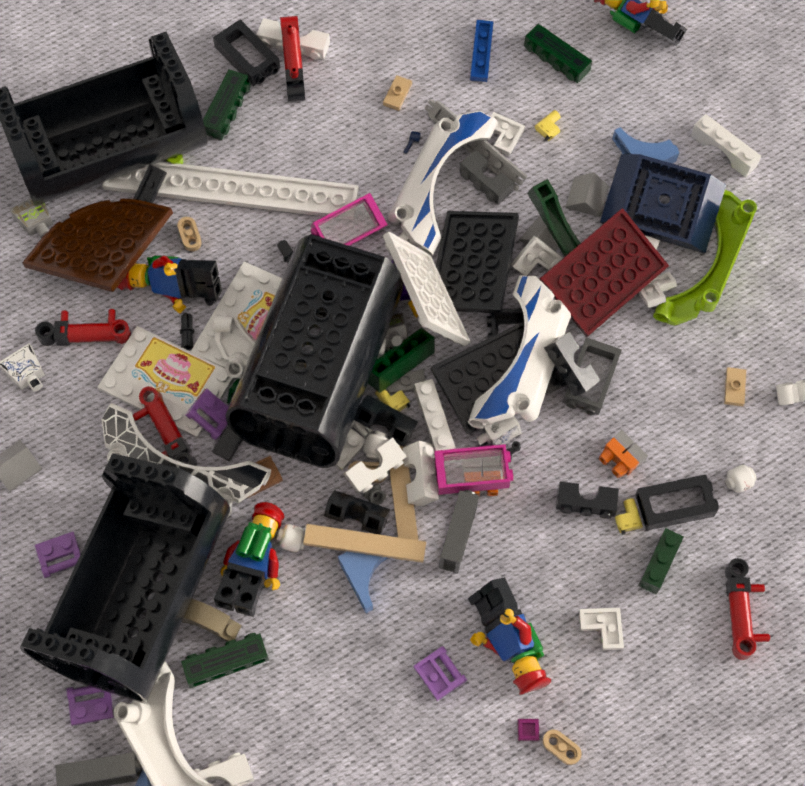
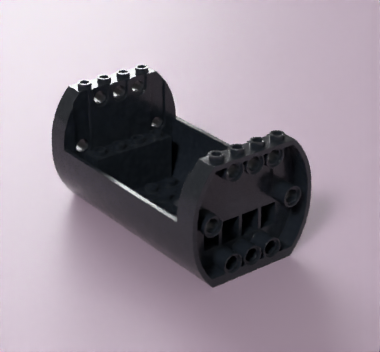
[0,32,207,206]
[225,234,404,468]
[20,453,230,704]

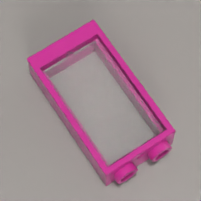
[310,193,388,246]
[434,444,513,495]

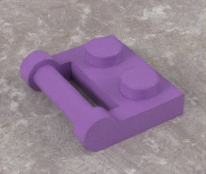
[185,389,228,440]
[35,532,81,578]
[413,646,467,701]
[67,686,114,726]

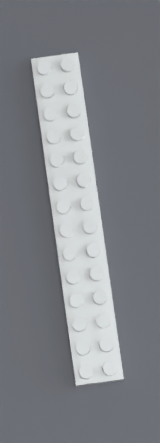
[103,162,359,220]

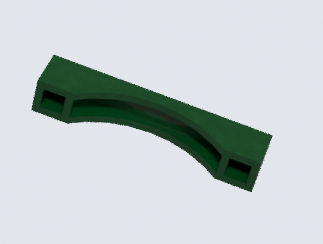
[527,179,580,257]

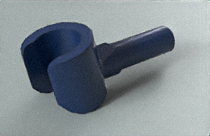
[403,131,421,154]

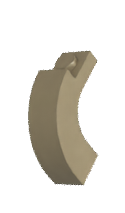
[182,599,242,642]

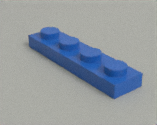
[470,20,494,82]

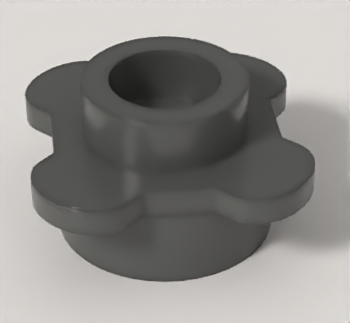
[364,484,386,505]

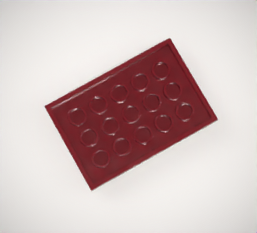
[539,208,669,337]

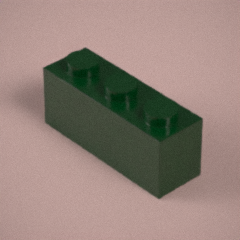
[638,528,684,595]

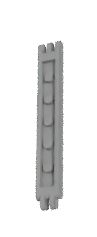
[425,99,527,191]

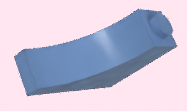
[612,127,679,164]
[338,552,388,613]

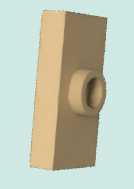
[383,75,412,111]
[724,367,746,407]

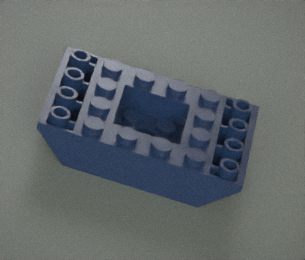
[600,154,726,254]

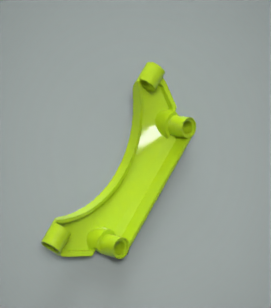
[653,190,757,326]

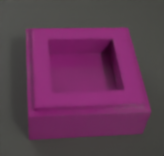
[517,719,539,741]

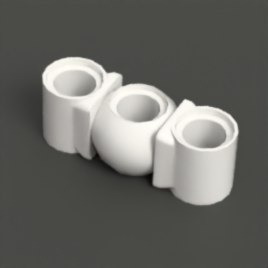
[776,380,805,405]

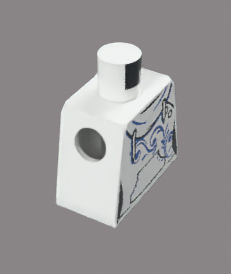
[0,343,45,392]
[476,416,522,446]

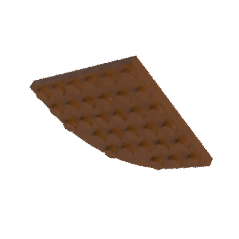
[22,198,173,292]

